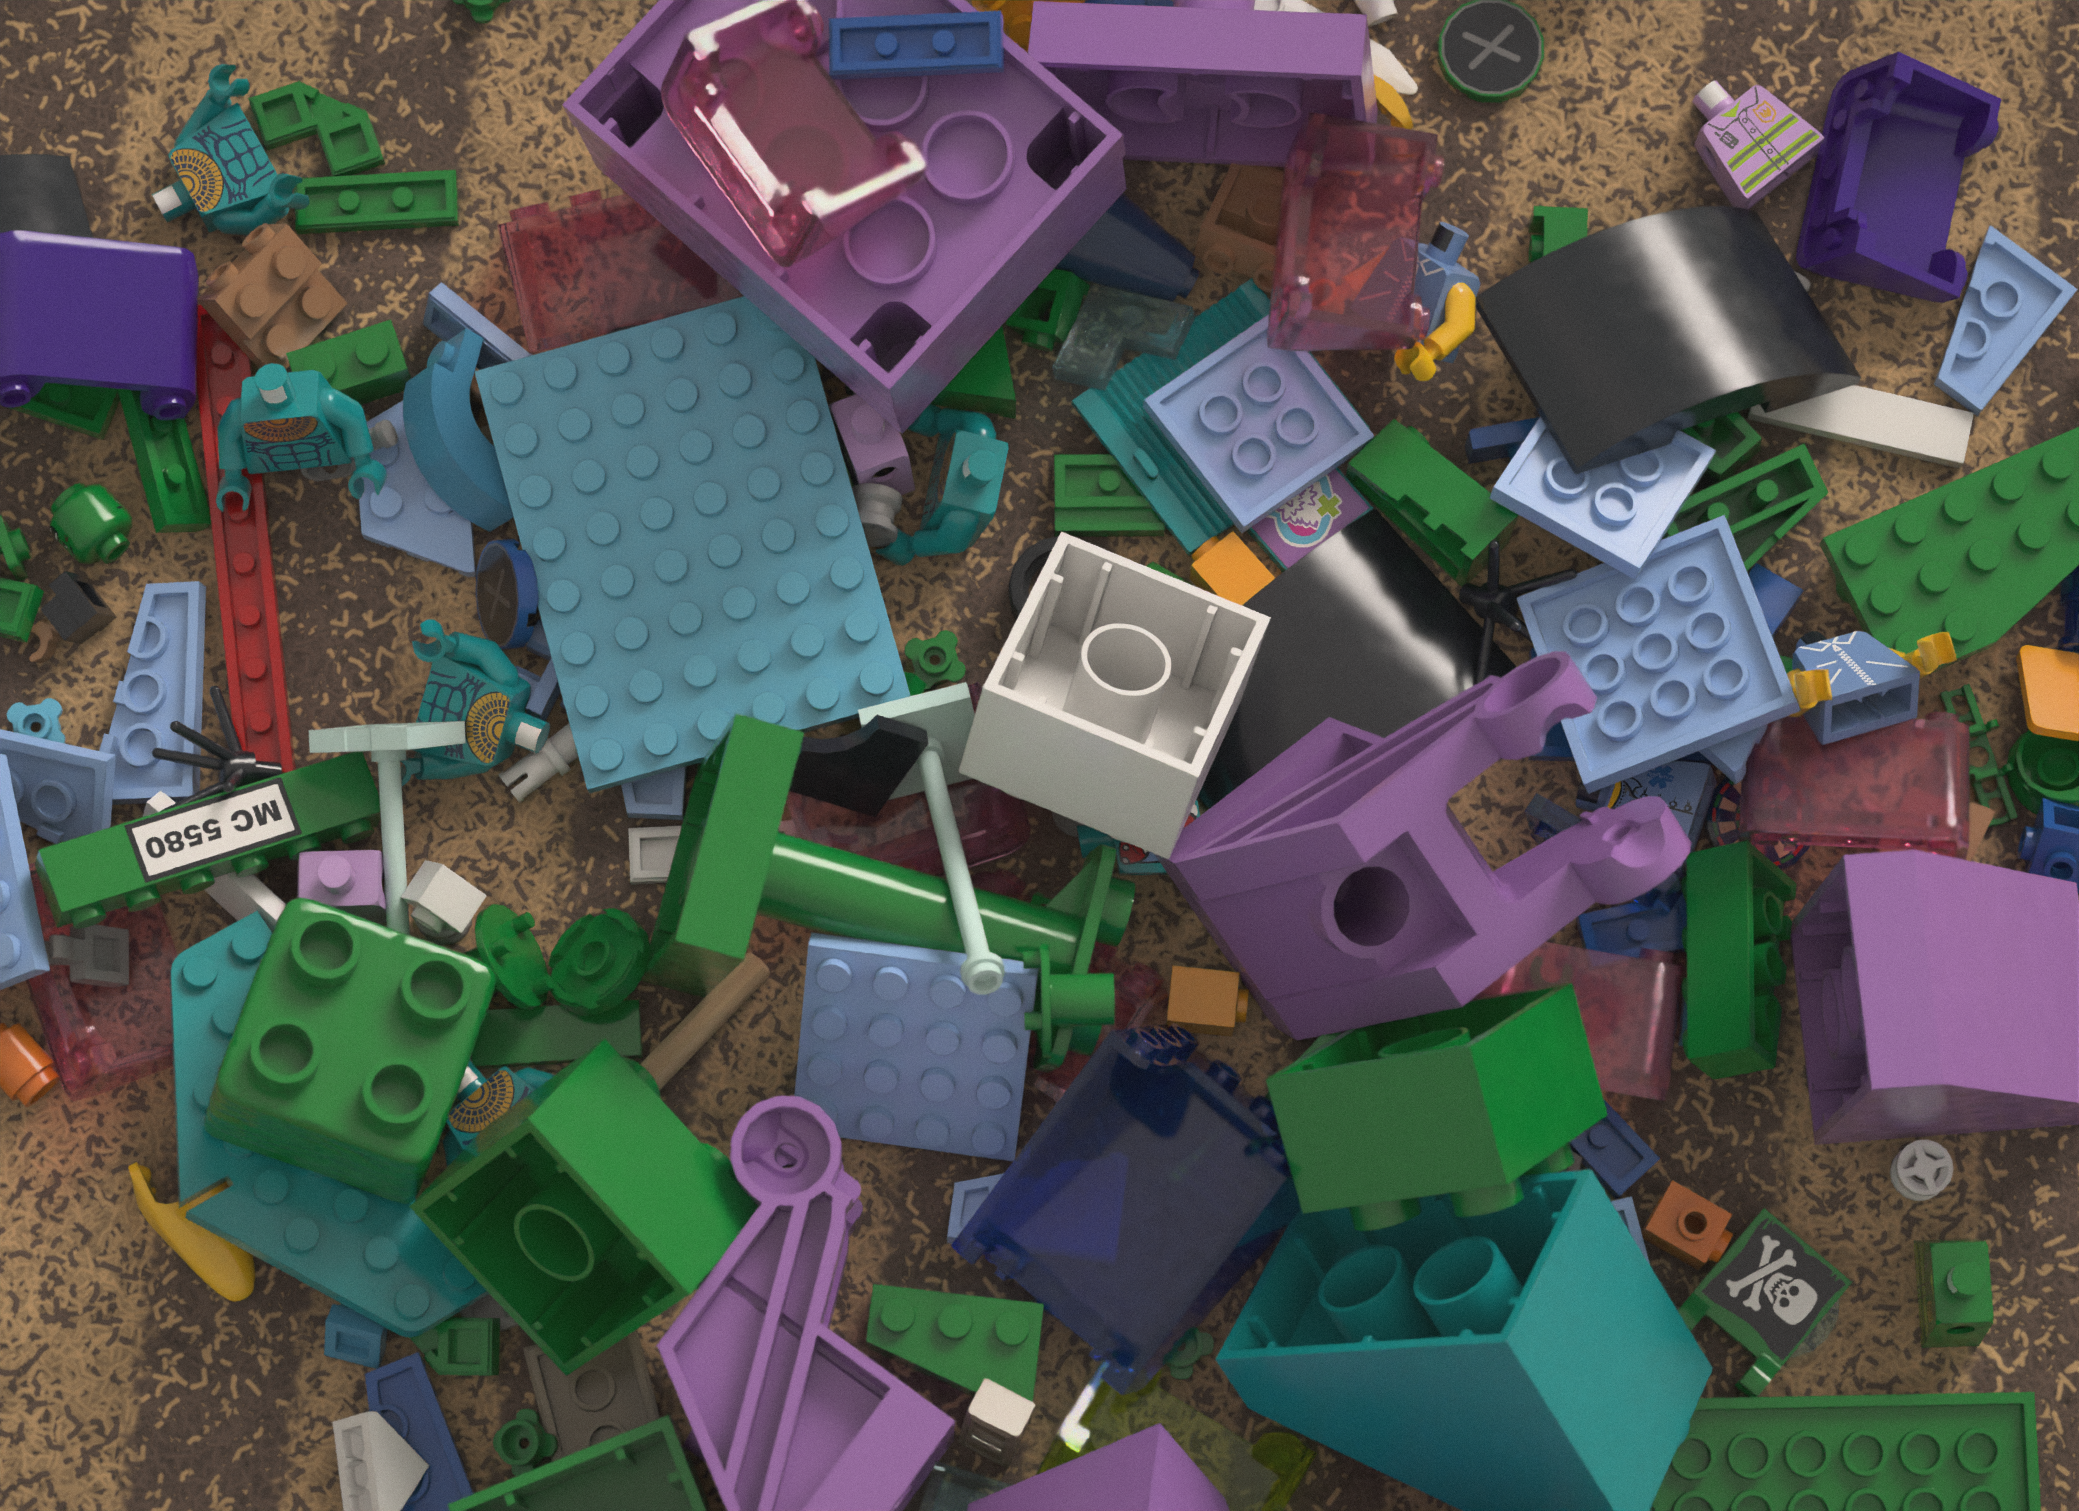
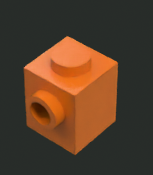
[1641,1180,1733,1270]

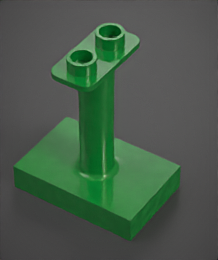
[640,713,1135,1073]

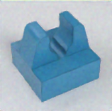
[324,1304,387,1369]

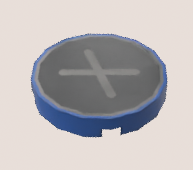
[475,539,539,650]

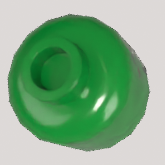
[50,483,132,565]

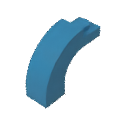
[403,328,513,532]

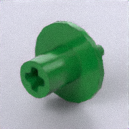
[462,904,554,1010]
[1023,943,1115,1058]

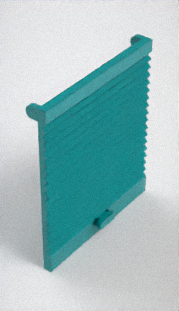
[1071,278,1370,556]

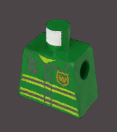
[1914,1238,1994,1348]

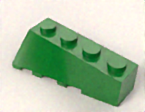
[1682,840,1797,1080]

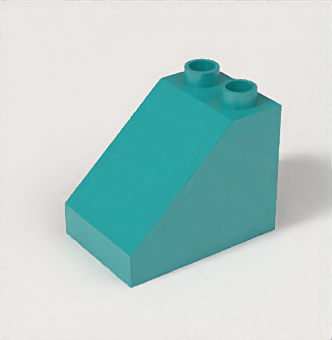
[1215,1170,1713,1511]

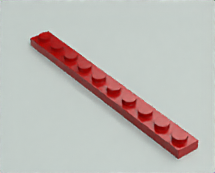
[196,305,296,774]

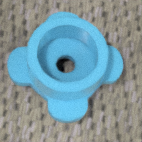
[7,698,66,743]

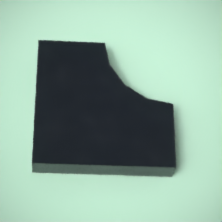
[789,715,928,817]

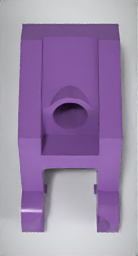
[1155,651,1692,1040]
[657,1096,955,1511]

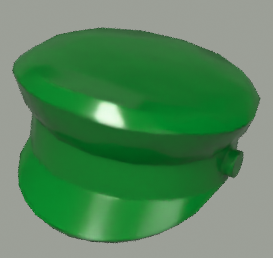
[2007,730,2079,815]

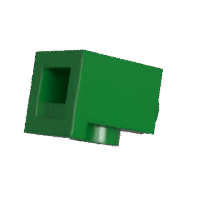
[1528,206,1588,264]
[1006,269,1090,352]

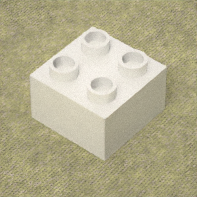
[958,532,1271,860]

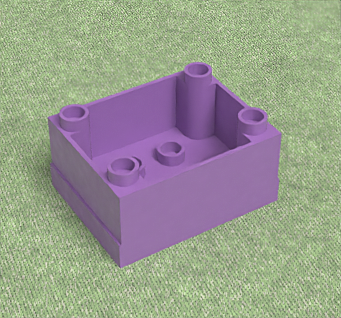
[562,0,1126,434]

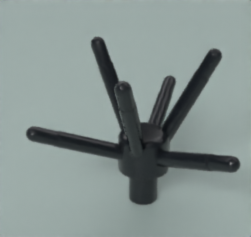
[1459,540,1577,684]
[152,686,282,812]

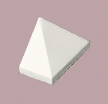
[333,1411,429,1511]

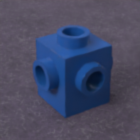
[2017,798,2079,894]

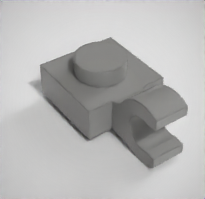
[44,925,129,988]

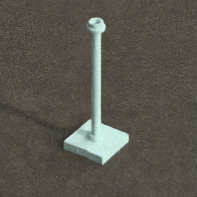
[858,682,1005,995]
[308,721,466,935]

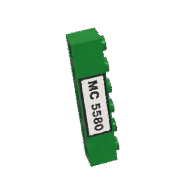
[34,751,381,929]

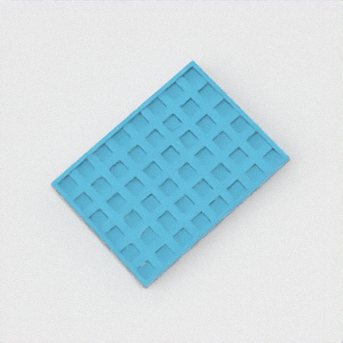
[474,296,910,793]

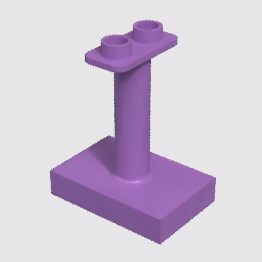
[1028,0,1378,171]

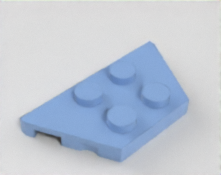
[359,401,477,577]

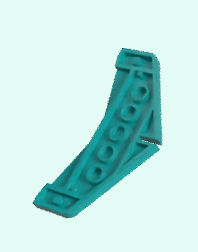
[169,910,489,1337]

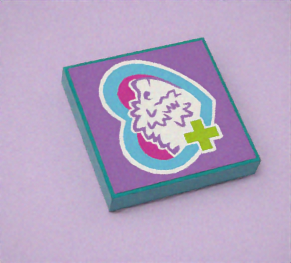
[1246,467,1373,573]

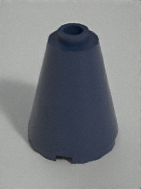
[1054,193,1200,304]

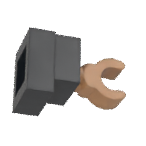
[15,571,116,663]

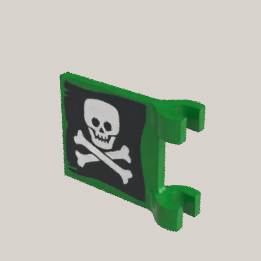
[1677,1208,1852,1397]

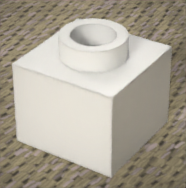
[400,860,487,934]

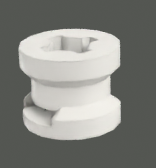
[1890,1139,1954,1201]

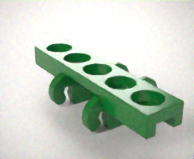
[1931,684,2018,828]

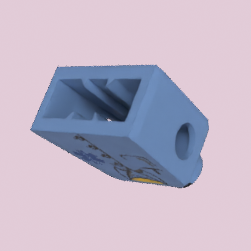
[1576,760,1717,879]

